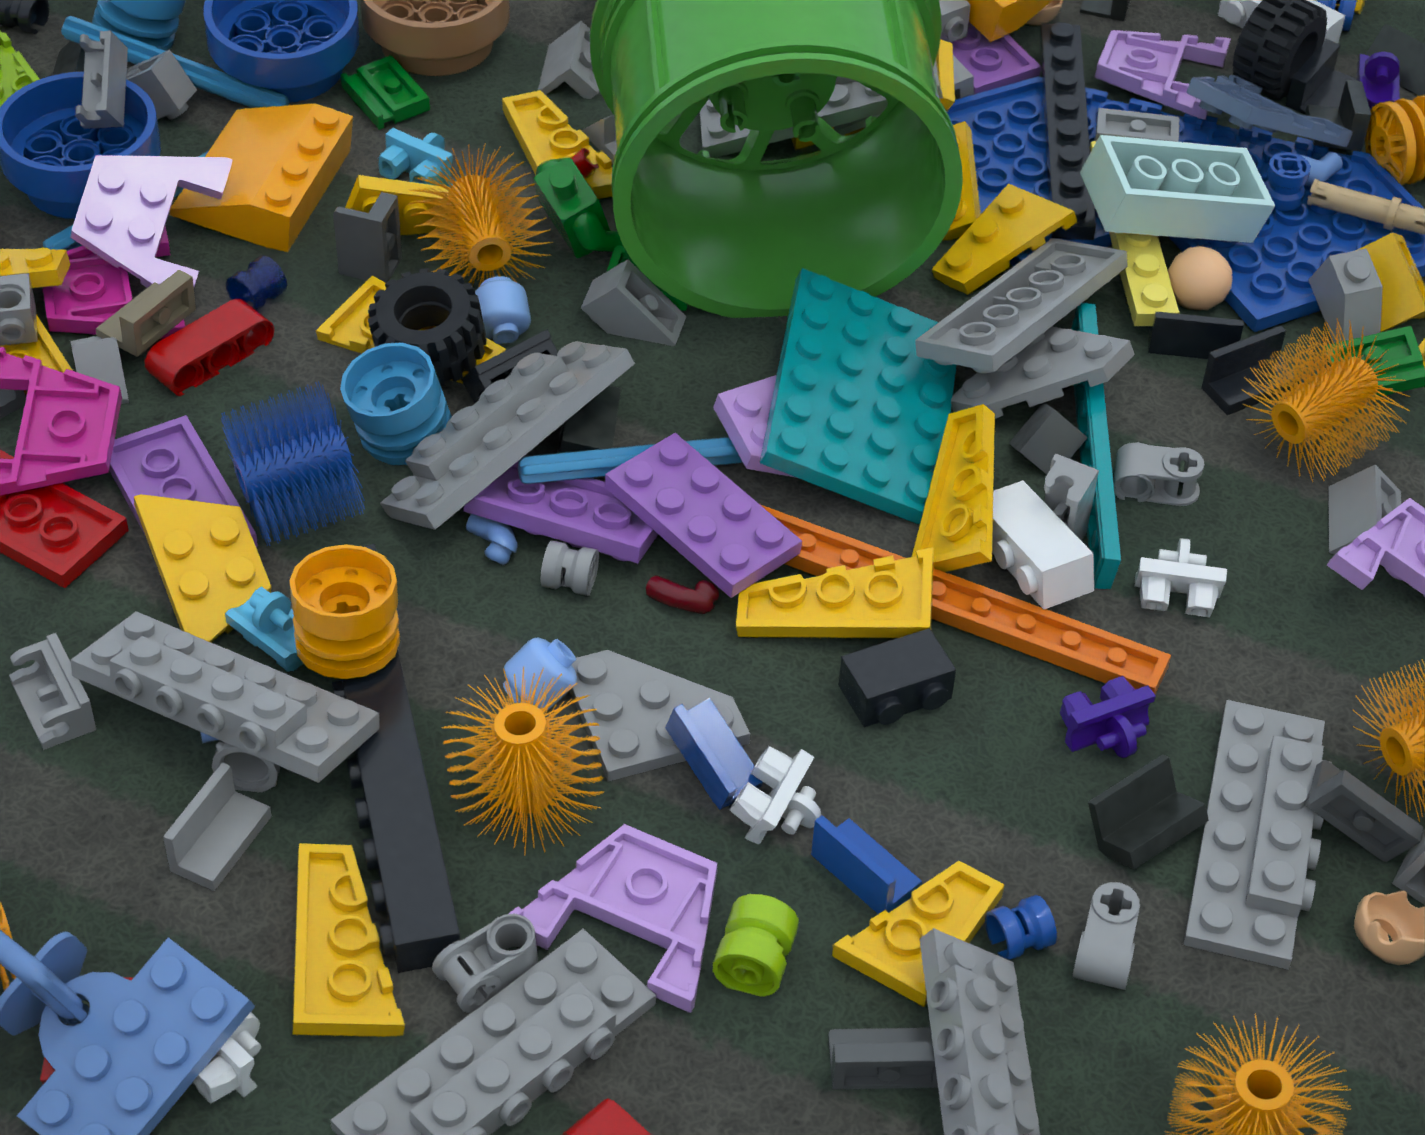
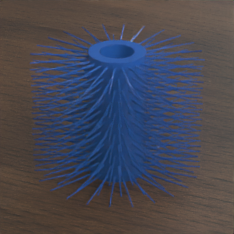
[221,381,365,546]

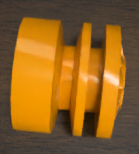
[1365,95,1425,185]
[289,544,400,679]

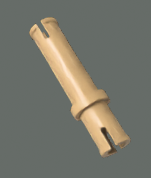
[1307,179,1425,235]

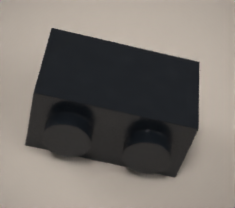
[838,628,956,727]

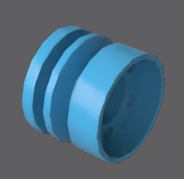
[92,0,186,51]
[340,343,452,465]

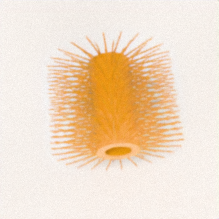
[408,143,552,288]
[1242,318,1410,482]
[1353,659,1425,822]
[442,666,604,855]
[1165,1013,1351,1135]

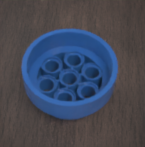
[203,0,359,103]
[0,72,161,219]

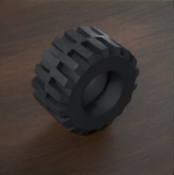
[1232,0,1328,99]
[368,268,487,387]

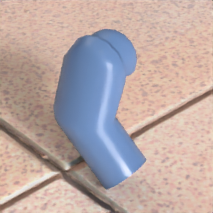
[1300,152,1343,187]
[466,514,518,565]

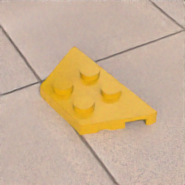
[134,494,271,643]

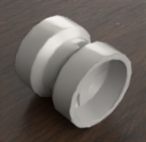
[540,541,599,596]

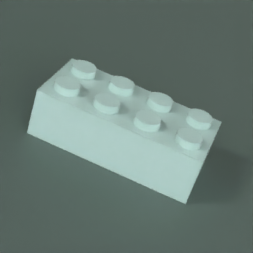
[1080,135,1275,243]

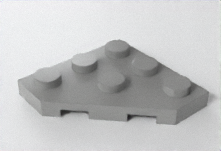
[951,326,1135,418]
[569,650,750,781]

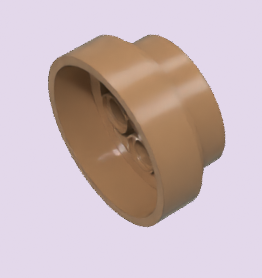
[360,0,510,76]

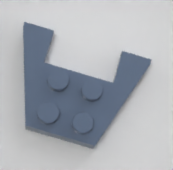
[1186,75,1353,147]

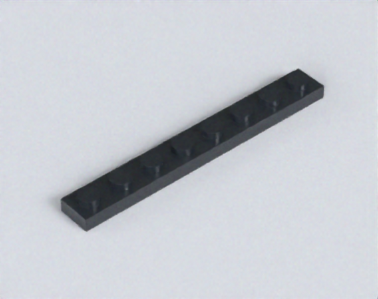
[1040,22,1096,240]

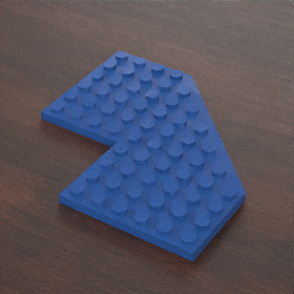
[947,76,1425,332]

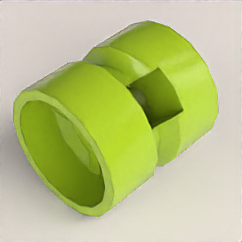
[713,894,799,997]

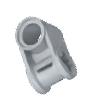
[1113,442,1205,506]
[1072,882,1140,990]
[432,914,538,1013]

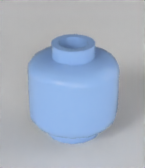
[475,276,531,344]
[503,638,577,709]

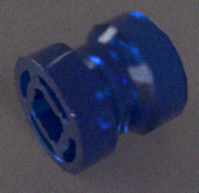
[226,255,287,311]

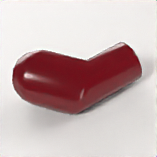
[646,575,719,614]

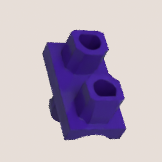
[1357,52,1400,111]
[1060,676,1156,758]

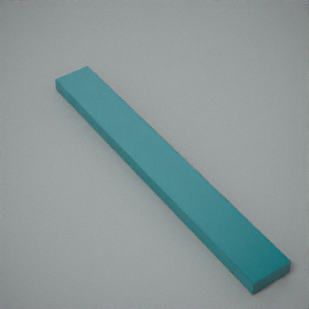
[1071,303,1121,589]

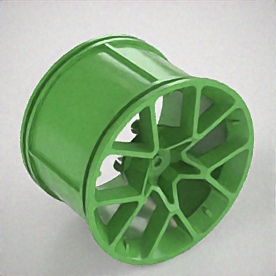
[590,0,963,318]

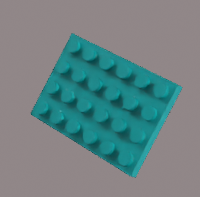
[759,268,956,525]

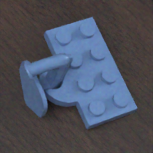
[0,930,255,1135]

